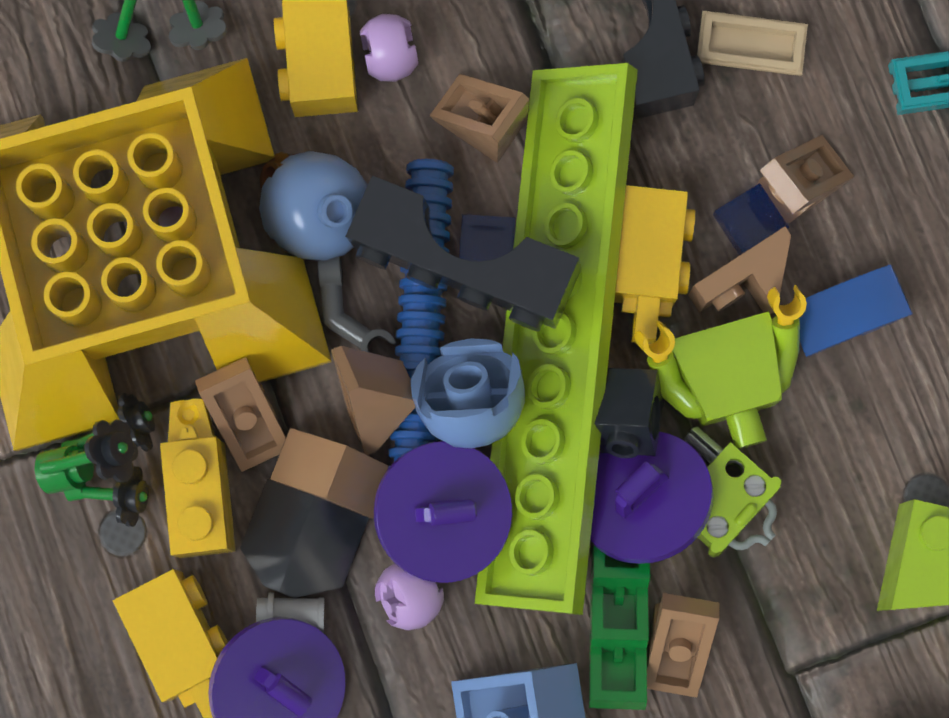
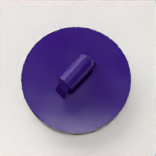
[590,432,714,564]
[374,441,512,583]
[208,617,345,718]

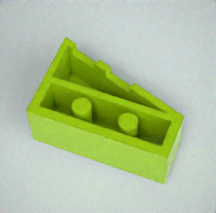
[877,499,949,611]

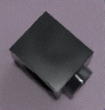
[594,368,664,458]

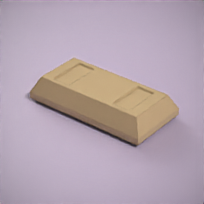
[697,11,808,76]

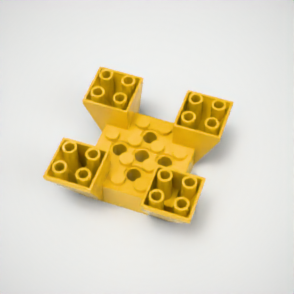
[0,58,332,451]

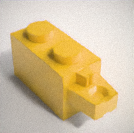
[274,0,358,117]
[614,185,695,344]
[160,399,236,558]
[112,569,228,718]

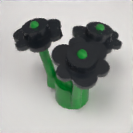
[34,393,155,527]

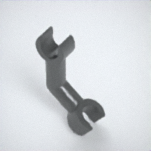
[318,257,397,353]

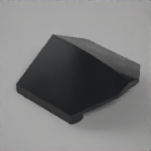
[240,479,370,598]

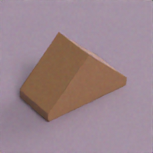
[430,74,529,163]
[331,346,415,455]
[270,428,388,519]

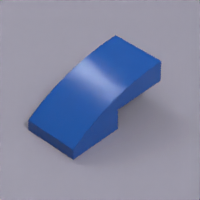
[798,264,913,357]

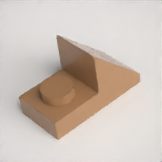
[757,135,854,223]
[688,227,791,316]
[195,357,286,472]
[647,593,720,698]

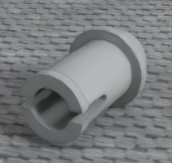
[256,592,324,633]

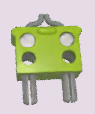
[685,426,781,558]

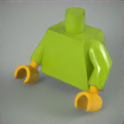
[634,285,807,449]

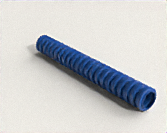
[388,159,454,468]

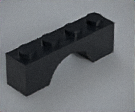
[621,0,705,120]
[345,176,582,332]

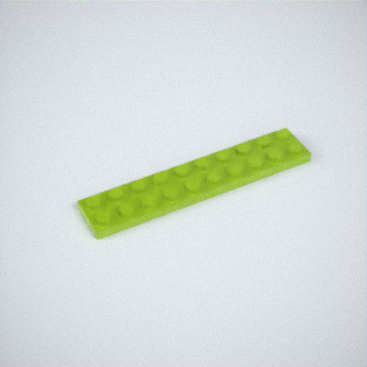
[474,63,638,615]

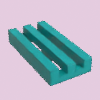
[888,51,949,115]

